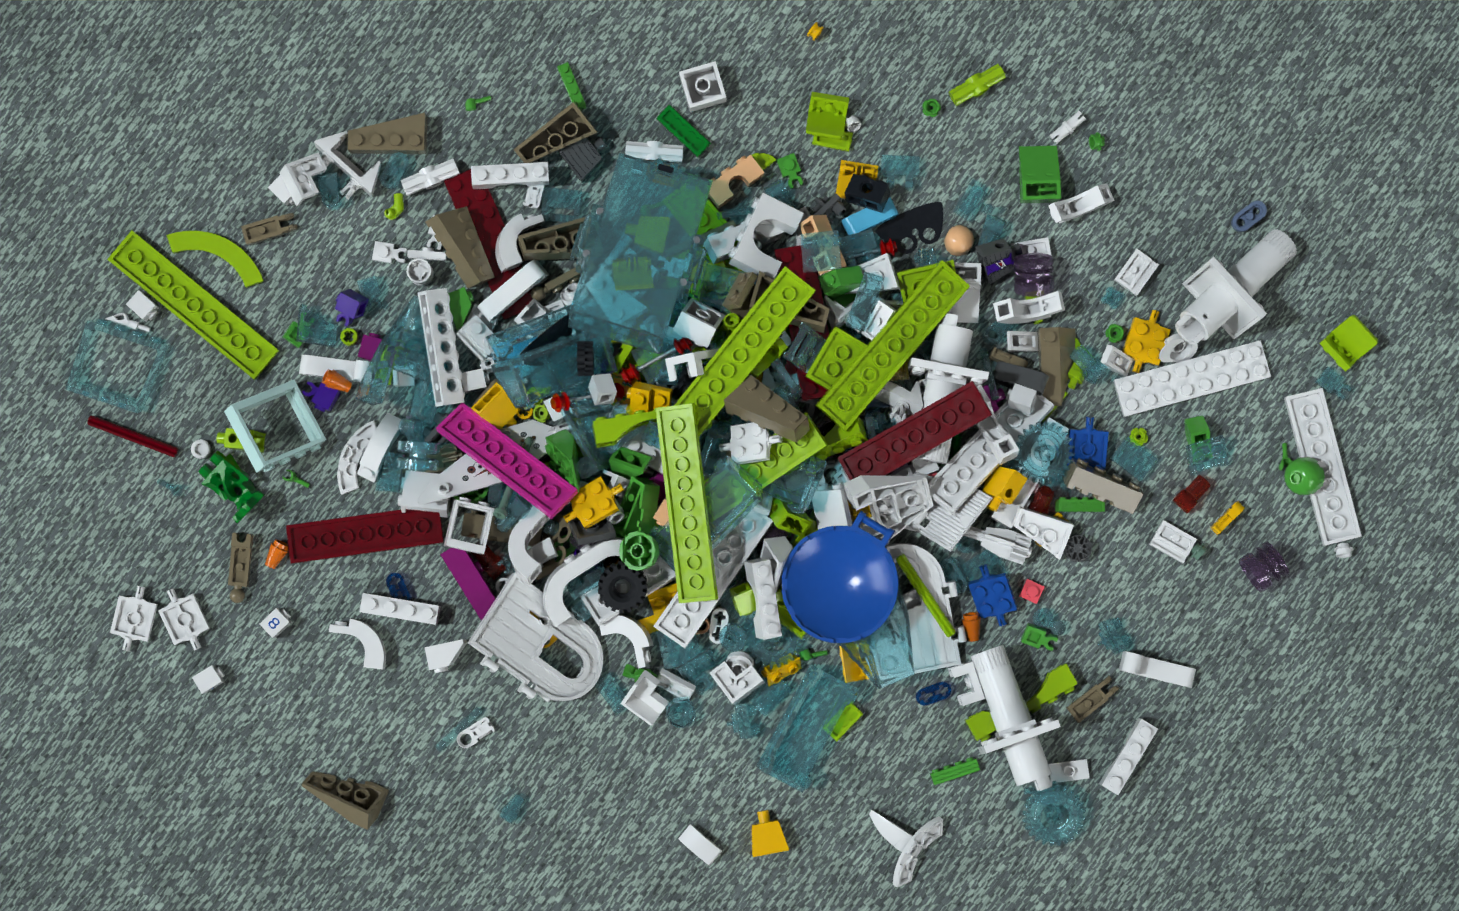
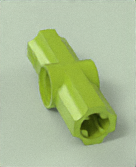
[948,64,1006,107]

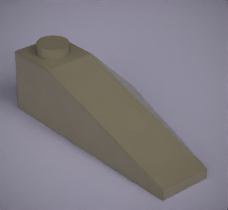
[1037,327,1076,406]
[302,771,389,830]

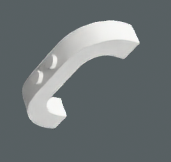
[508,481,588,585]
[543,537,624,627]

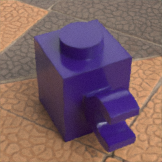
[335,289,369,327]
[302,382,341,412]

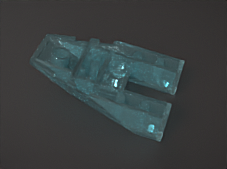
[356,296,448,425]
[838,582,915,689]

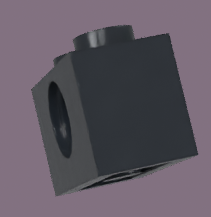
[845,174,891,213]

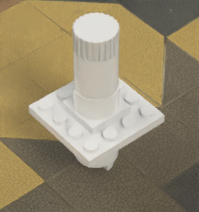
[1175,229,1297,345]
[906,314,989,464]
[971,645,1061,791]

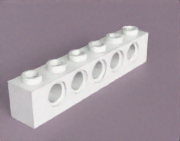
[418,288,465,407]

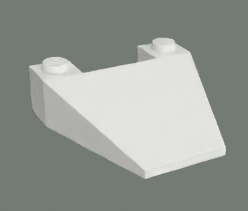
[843,475,934,540]

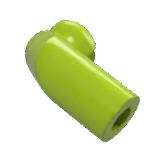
[384,193,404,220]

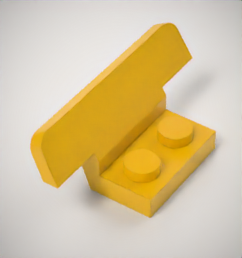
[638,583,677,634]

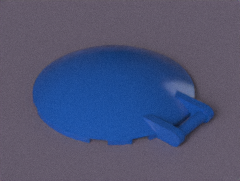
[782,511,899,643]

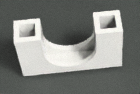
[729,193,804,279]

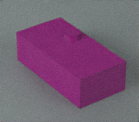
[440,548,497,621]

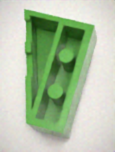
[613,476,660,538]

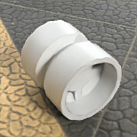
[406,258,434,286]

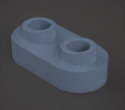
[1231,201,1267,232]

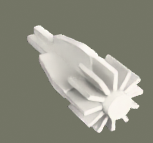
[964,526,1033,565]

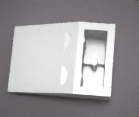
[940,262,981,323]

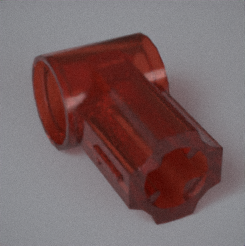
[1172,475,1211,514]
[1028,485,1054,515]
[471,543,509,580]

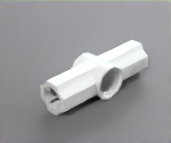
[625,141,684,163]
[400,159,460,196]

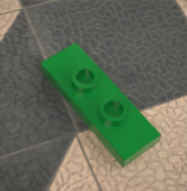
[656,105,711,158]

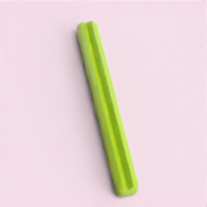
[896,554,956,637]

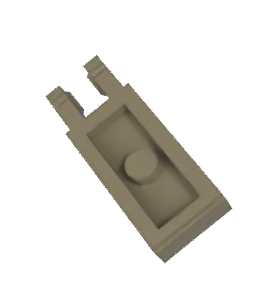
[241,213,298,246]
[1066,676,1119,723]

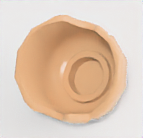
[944,225,974,256]

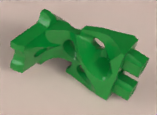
[198,451,265,523]

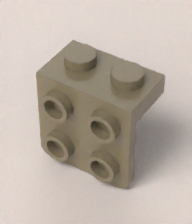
[722,272,758,321]

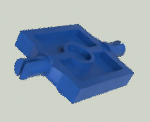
[1066,416,1109,470]
[968,564,1017,626]

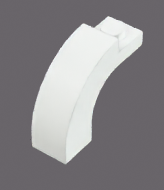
[1048,183,1115,223]
[495,214,545,273]
[993,291,1065,324]
[357,413,405,482]
[600,614,654,668]
[329,619,386,669]

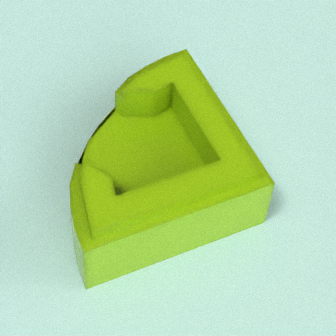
[752,153,776,170]

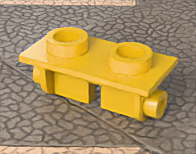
[761,653,802,686]

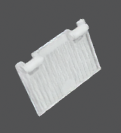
[911,489,993,552]

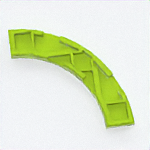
[166,231,264,288]

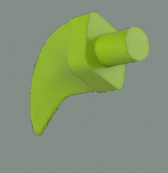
[1068,338,1086,389]

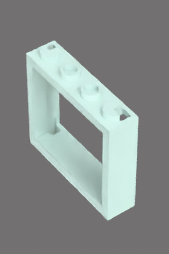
[224,380,326,473]

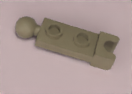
[531,257,596,301]
[228,532,254,603]

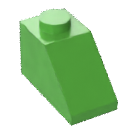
[819,266,867,299]
[448,287,475,331]
[1184,415,1211,462]
[609,446,652,479]

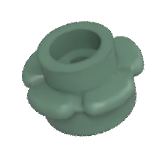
[1190,543,1207,560]

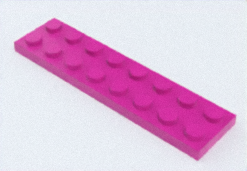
[436,403,578,519]

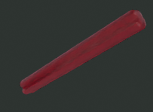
[87,415,178,457]

